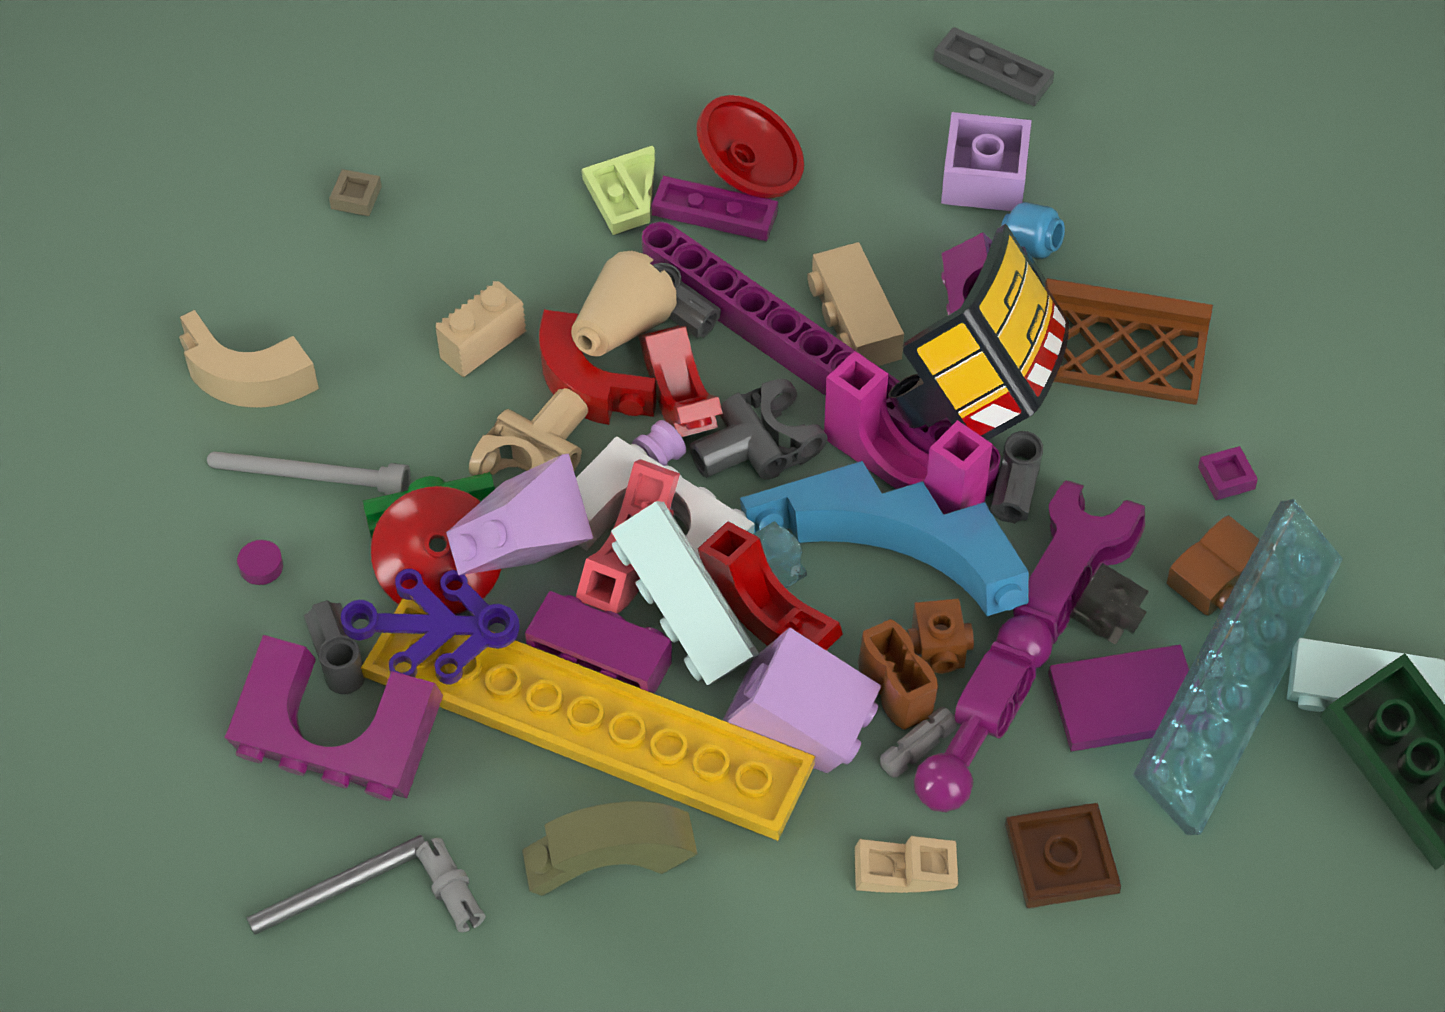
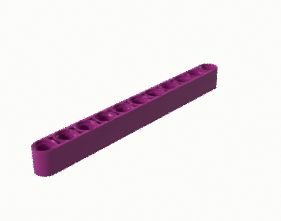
[642,222,1001,496]

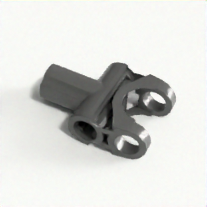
[690,379,828,480]

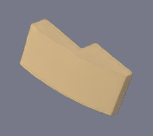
[855,836,958,893]

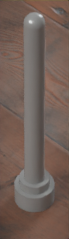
[207,451,411,495]

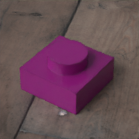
[1198,446,1258,500]

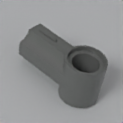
[653,263,721,338]
[990,431,1043,524]
[304,600,365,694]

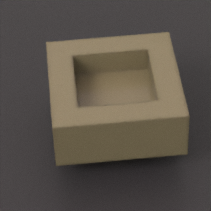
[329,169,382,216]

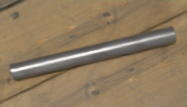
[247,835,425,935]

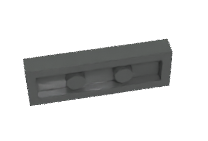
[933,27,1054,106]

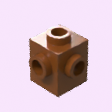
[907,599,974,673]

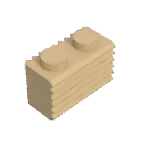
[436,281,527,377]

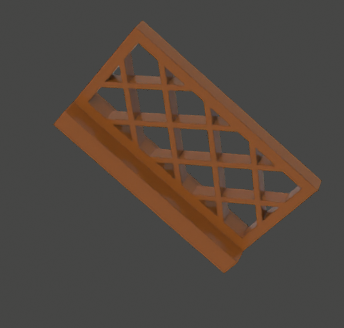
[1046,278,1213,405]

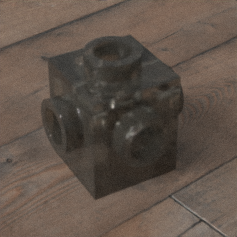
[1069,563,1149,645]

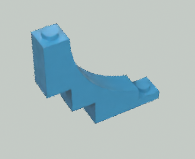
[740,461,1029,616]

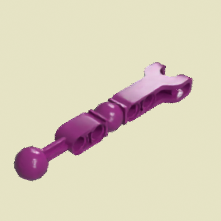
[914,480,1145,813]

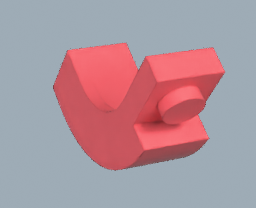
[576,459,680,614]

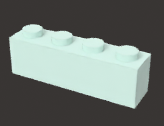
[611,501,759,685]
[1287,638,1445,712]

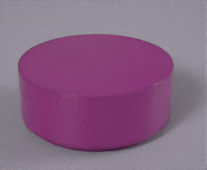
[237,540,284,585]

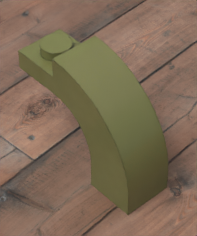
[522,801,698,896]

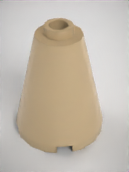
[571,251,677,356]

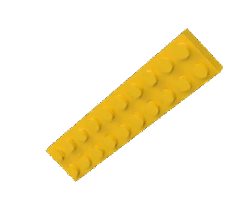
[361,599,815,841]

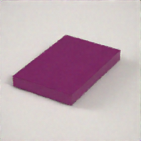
[1048,644,1206,752]

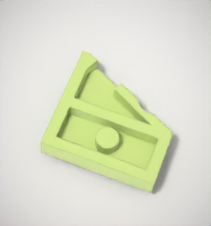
[582,145,655,235]

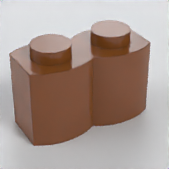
[1166,515,1269,616]
[858,619,938,730]

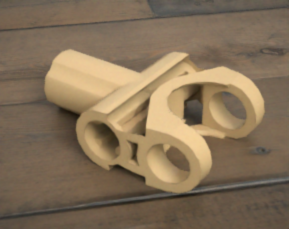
[469,388,588,476]

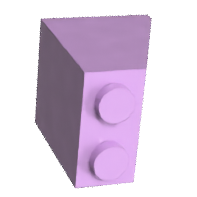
[446,454,593,575]
[723,628,881,773]

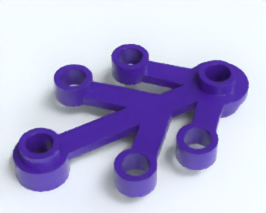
[341,569,520,684]

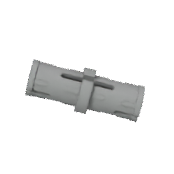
[416,838,485,932]

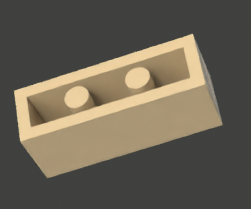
[807,242,904,366]

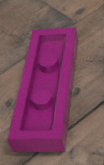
[651,176,778,241]

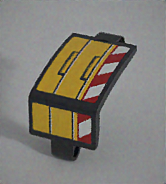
[888,224,1069,441]

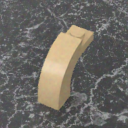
[179,310,319,407]

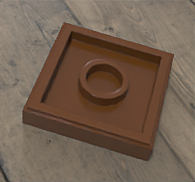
[1005,802,1121,908]

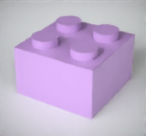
[941,112,1031,211]

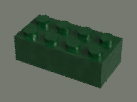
[1320,653,1445,870]

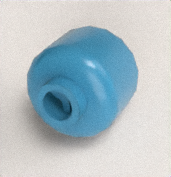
[1001,202,1065,259]

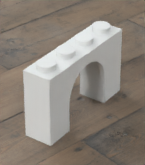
[576,436,754,562]

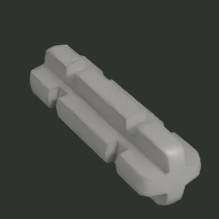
[879,707,957,778]

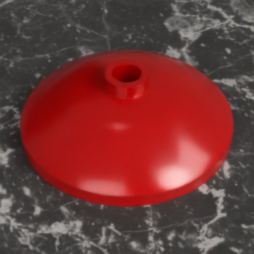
[697,95,804,198]
[371,486,502,615]

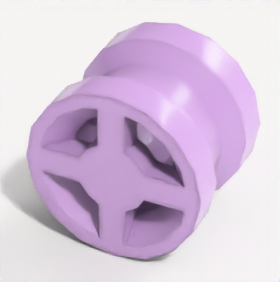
[632,420,686,466]

